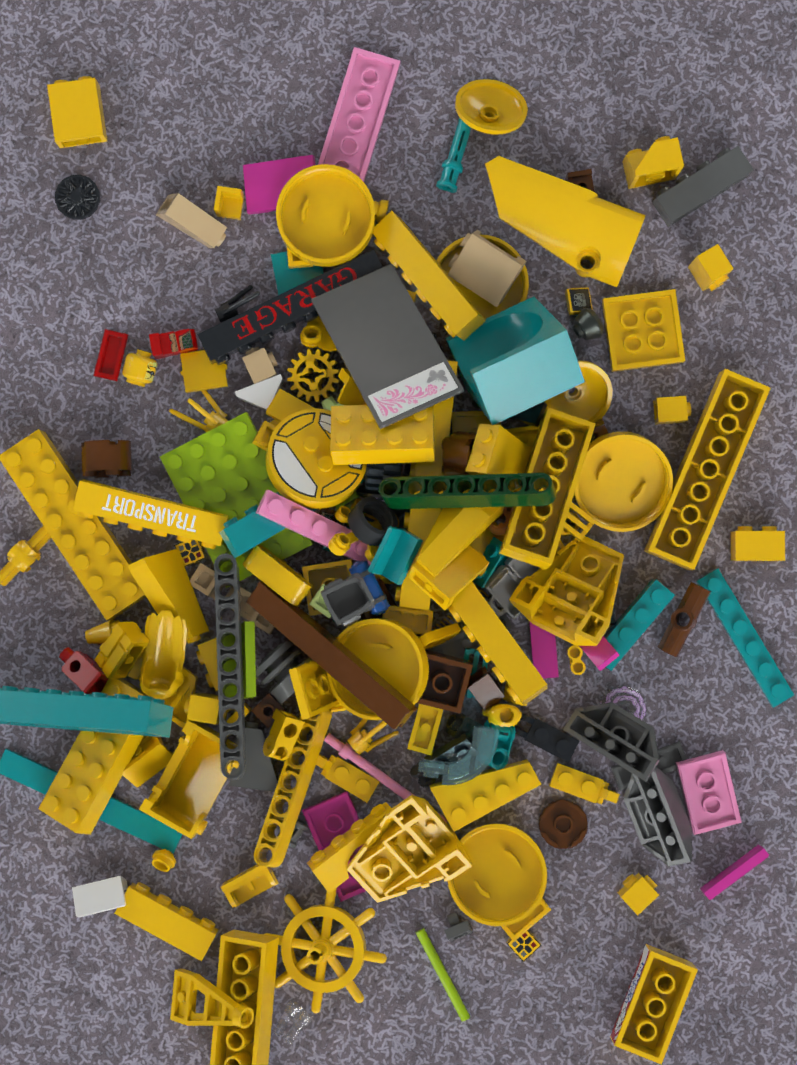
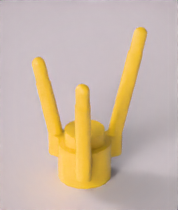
[169,390,228,432]
[347,718,399,755]

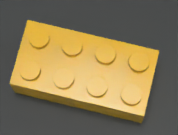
[330,405,435,465]

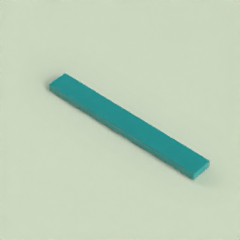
[0,748,183,854]

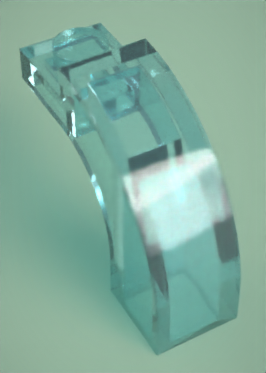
[418,725,500,785]

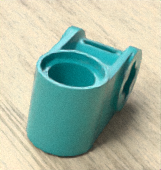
[477,720,516,770]

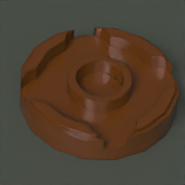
[538,799,588,849]

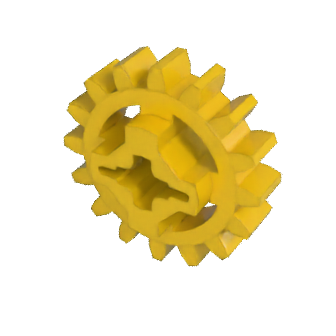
[287,349,340,402]

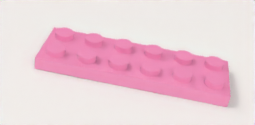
[318,47,400,182]

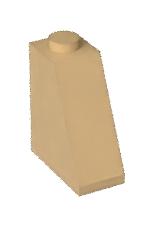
[156,193,227,248]

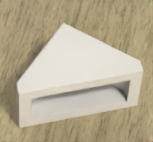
[235,374,284,411]

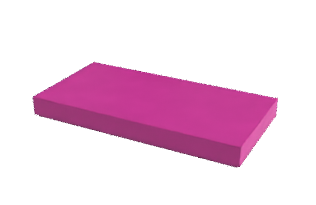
[302,791,366,902]

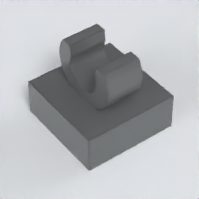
[444,912,473,942]

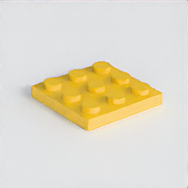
[602,289,685,372]

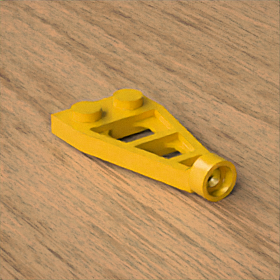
[170,968,254,1029]

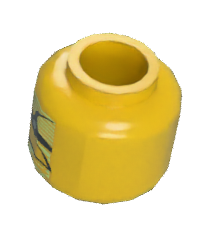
[122,349,157,387]

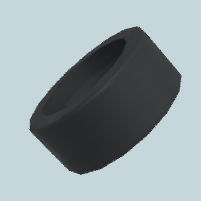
[348,497,398,546]

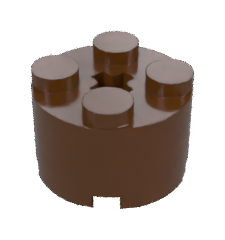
[442,431,477,476]
[81,440,132,478]

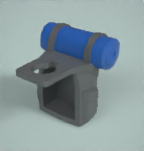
[320,560,390,626]

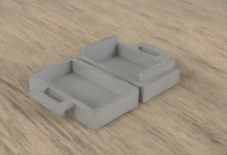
[484,557,540,619]

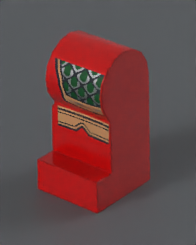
[149,329,198,359]

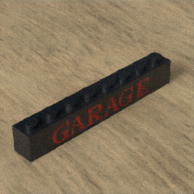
[197,249,383,365]

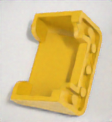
[139,720,240,839]

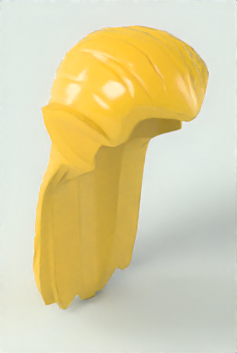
[139,610,187,699]

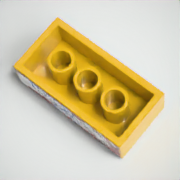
[610,944,698,1065]

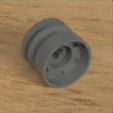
[256,640,312,704]

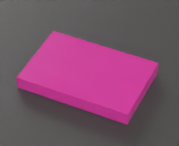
[243,155,315,214]

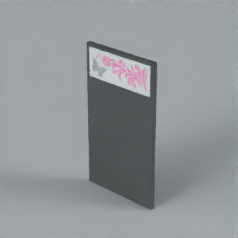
[311,264,464,429]

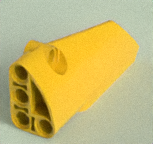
[485,156,646,288]

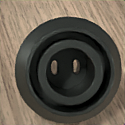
[572,308,604,340]

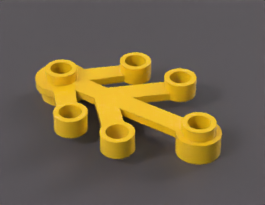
[328,499,399,562]

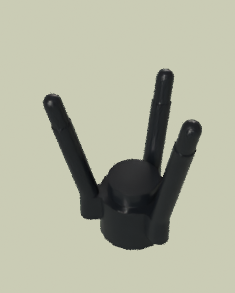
[215,285,260,323]

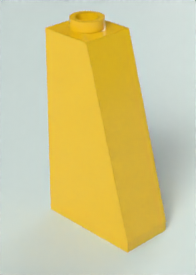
[128,549,209,644]

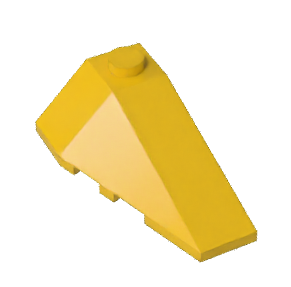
[416,489,504,578]

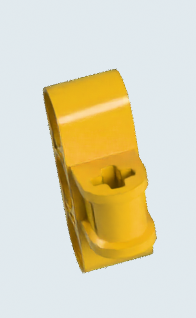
[243,544,312,607]

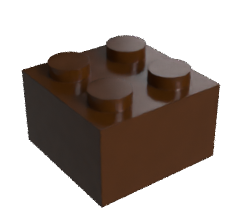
[417,650,473,713]

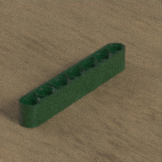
[379,473,557,509]

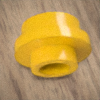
[152,849,176,872]

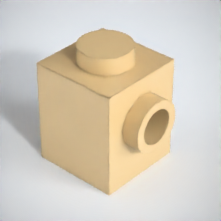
[242,347,278,384]

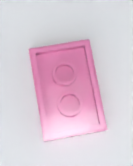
[676,750,742,835]

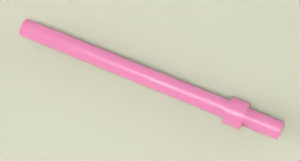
[324,733,448,823]

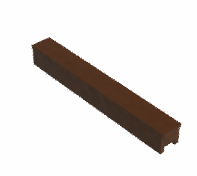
[246,581,418,730]

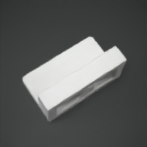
[72,876,128,918]

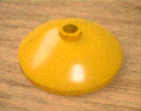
[455,79,528,135]
[544,360,613,423]

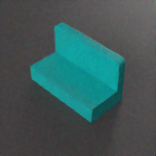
[368,526,424,585]

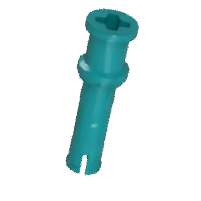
[436,118,471,193]

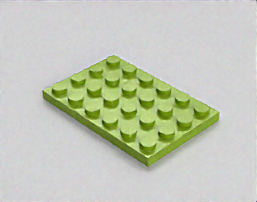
[160,412,314,588]

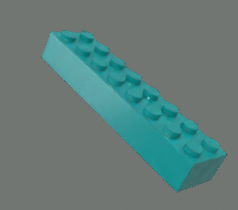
[0,686,174,738]

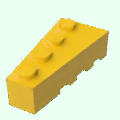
[430,759,541,832]

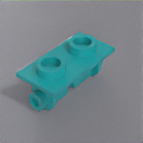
[472,537,508,588]

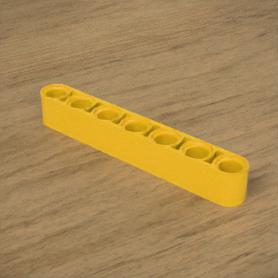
[254,708,333,868]

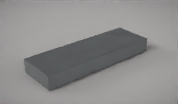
[611,741,687,791]

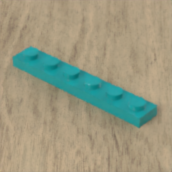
[696,568,794,708]

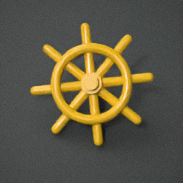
[264,888,387,1013]

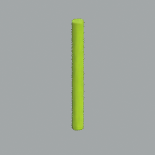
[415,928,470,1022]

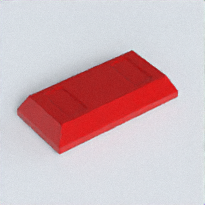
[93,329,129,382]

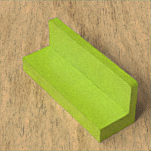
[223,621,256,698]

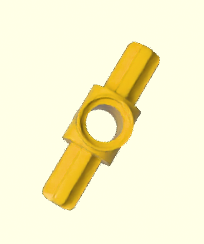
[0,526,51,586]

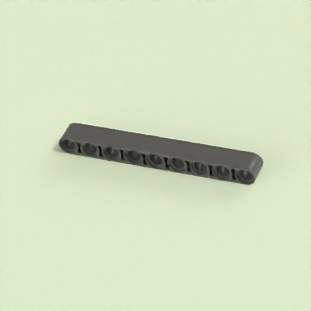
[214,554,246,780]

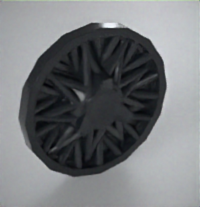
[55,175,100,220]

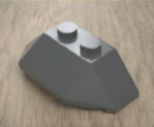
[563,702,660,782]
[624,767,692,867]

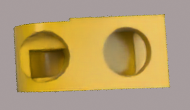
[263,709,305,761]

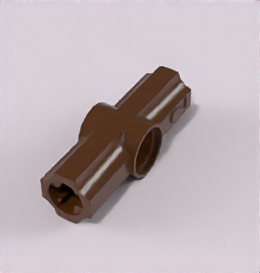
[658,582,711,657]

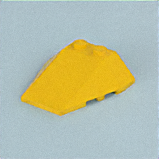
[509,536,624,646]
[347,795,472,903]

